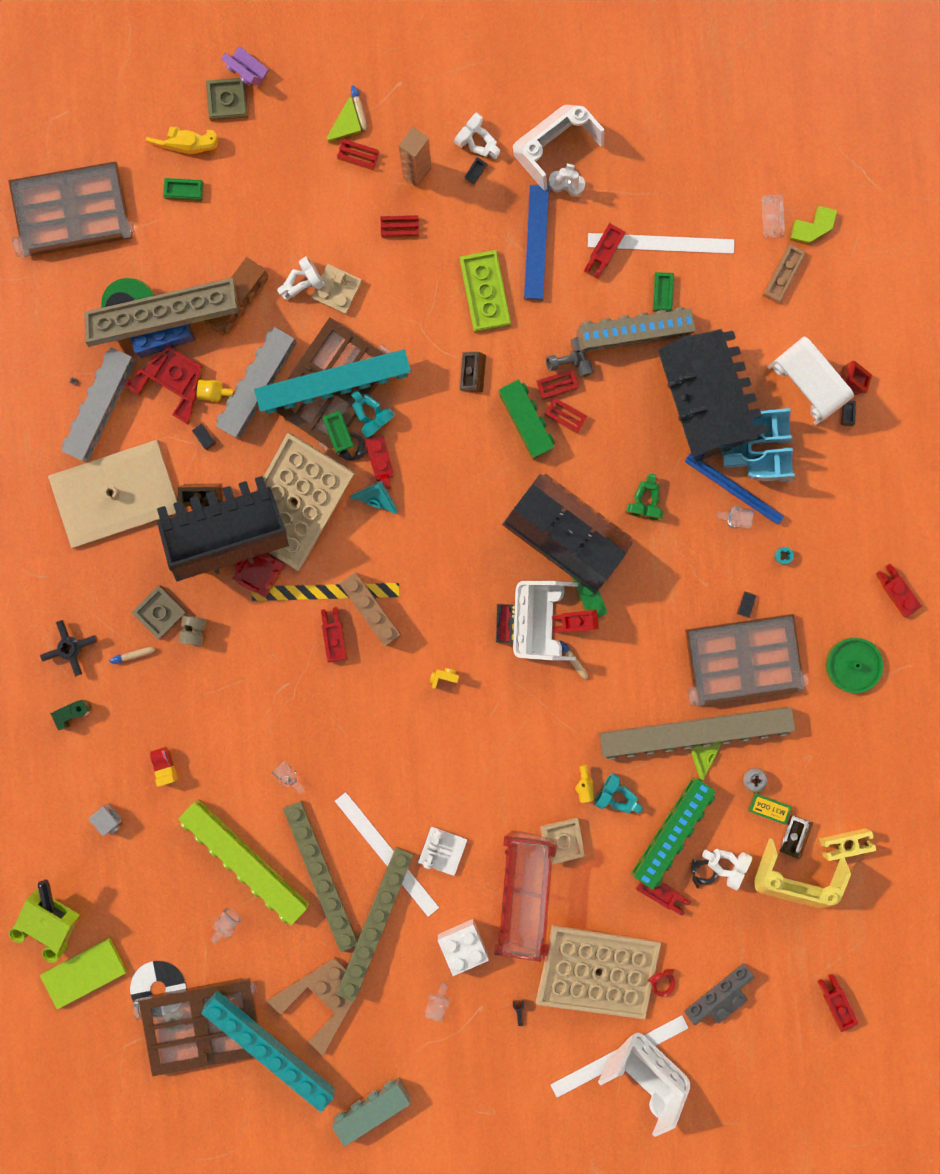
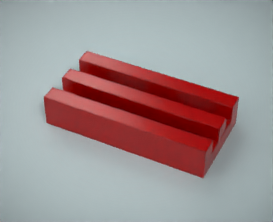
[337,139,379,170]
[380,215,419,237]
[536,369,579,400]
[545,397,587,433]

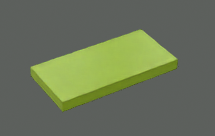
[459,250,511,332]
[40,938,128,1009]

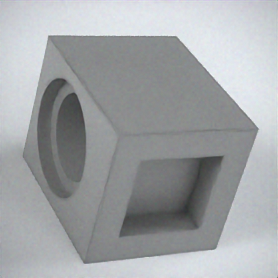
[88,803,123,836]

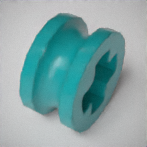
[774,547,794,565]

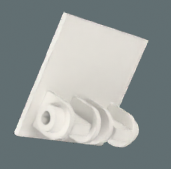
[418,826,467,876]

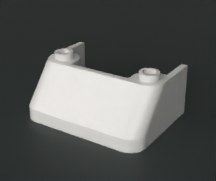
[513,105,604,191]
[767,337,854,425]
[513,581,578,661]
[598,1033,690,1137]

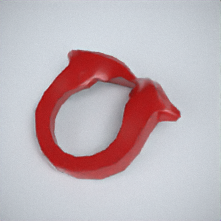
[647,969,675,997]

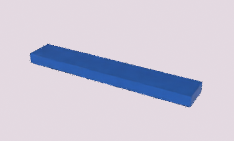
[524,185,549,300]

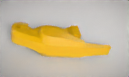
[146,126,218,154]

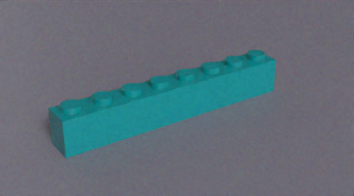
[254,349,411,414]
[201,990,335,1112]

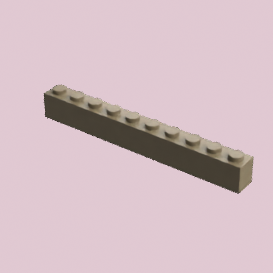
[598,707,795,760]

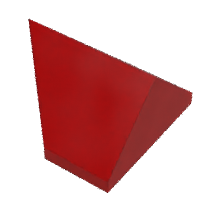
[841,361,872,395]

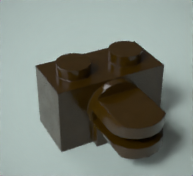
[178,483,223,509]

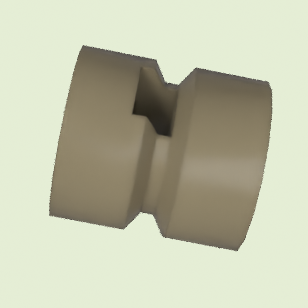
[178,615,208,646]

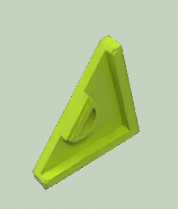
[327,97,362,143]
[690,741,721,781]

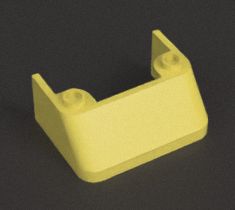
[754,838,851,909]

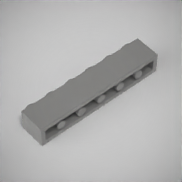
[216,327,297,440]
[61,347,137,463]

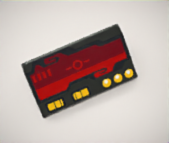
[496,604,515,643]

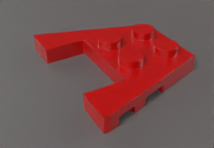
[123,346,203,425]

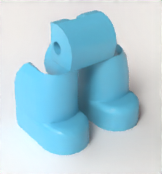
[722,408,795,482]

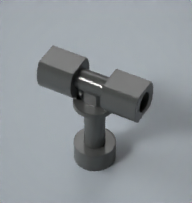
[546,337,594,377]

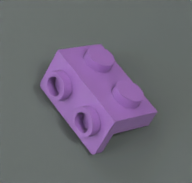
[221,47,269,86]

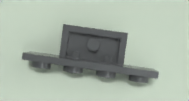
[684,964,755,1025]

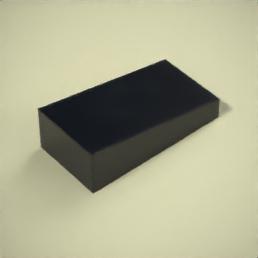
[464,157,487,185]
[841,401,856,426]
[192,424,216,450]
[737,591,756,618]

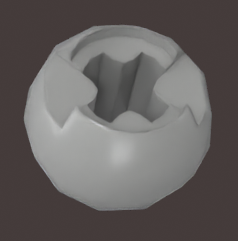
[743,768,768,793]

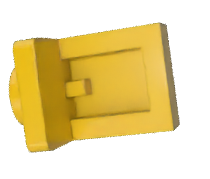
[429,667,459,689]

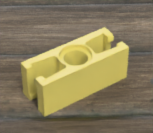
[819,828,876,861]

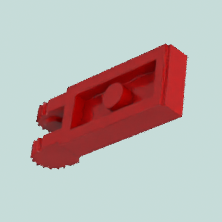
[584,223,626,279]
[876,564,922,617]
[321,607,347,663]
[552,610,599,633]
[636,882,691,916]
[818,974,859,1032]

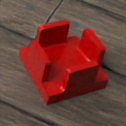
[232,554,285,598]

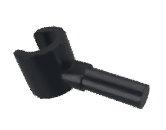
[513,999,524,1026]

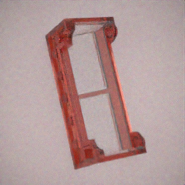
[494,830,557,962]

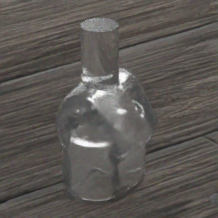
[717,506,754,530]
[271,761,305,794]
[211,908,241,943]
[424,982,450,1022]

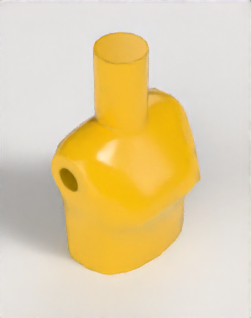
[197,380,234,403]
[575,765,595,803]

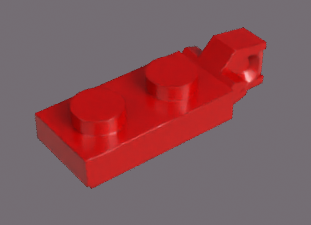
[365,435,393,489]

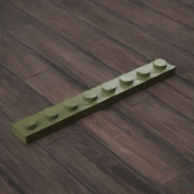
[283,800,358,952]
[336,847,413,1002]

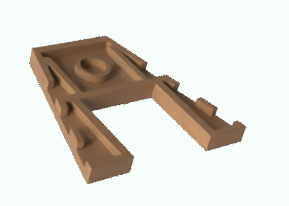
[267,957,363,1056]

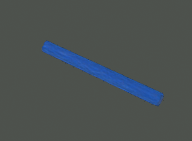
[685,453,784,524]

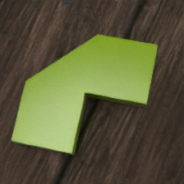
[790,206,837,244]

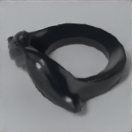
[338,433,368,461]
[691,859,718,889]

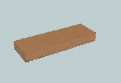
[762,244,807,304]

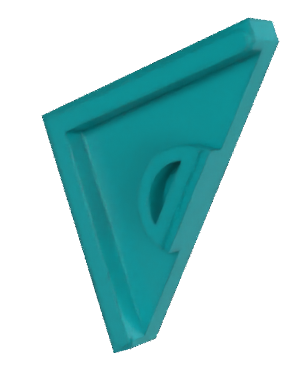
[350,481,398,514]

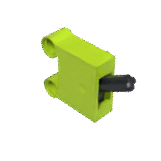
[9,879,80,963]

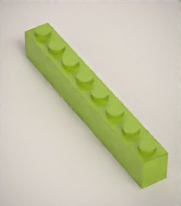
[178,799,309,925]

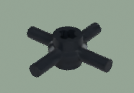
[40,620,98,677]

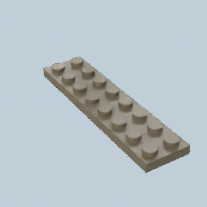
[84,278,238,347]

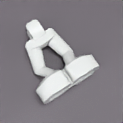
[454,112,500,159]
[548,163,585,197]
[278,256,325,300]
[702,849,752,890]

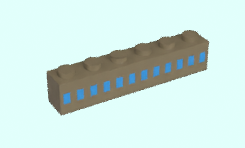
[576,307,696,353]

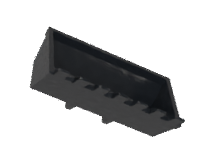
[658,329,767,463]
[502,474,633,594]
[157,476,289,582]

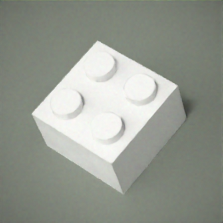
[437,919,489,976]

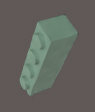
[332,1078,411,1147]

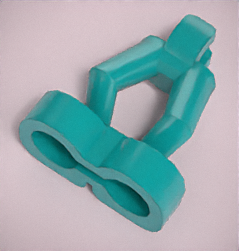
[351,390,395,438]
[594,773,643,814]

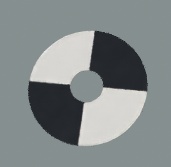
[130,961,186,1017]

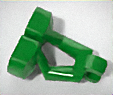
[626,473,664,520]

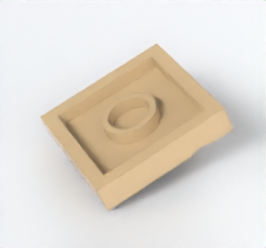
[311,264,363,316]
[540,818,585,865]

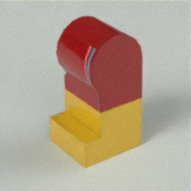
[150,747,178,787]

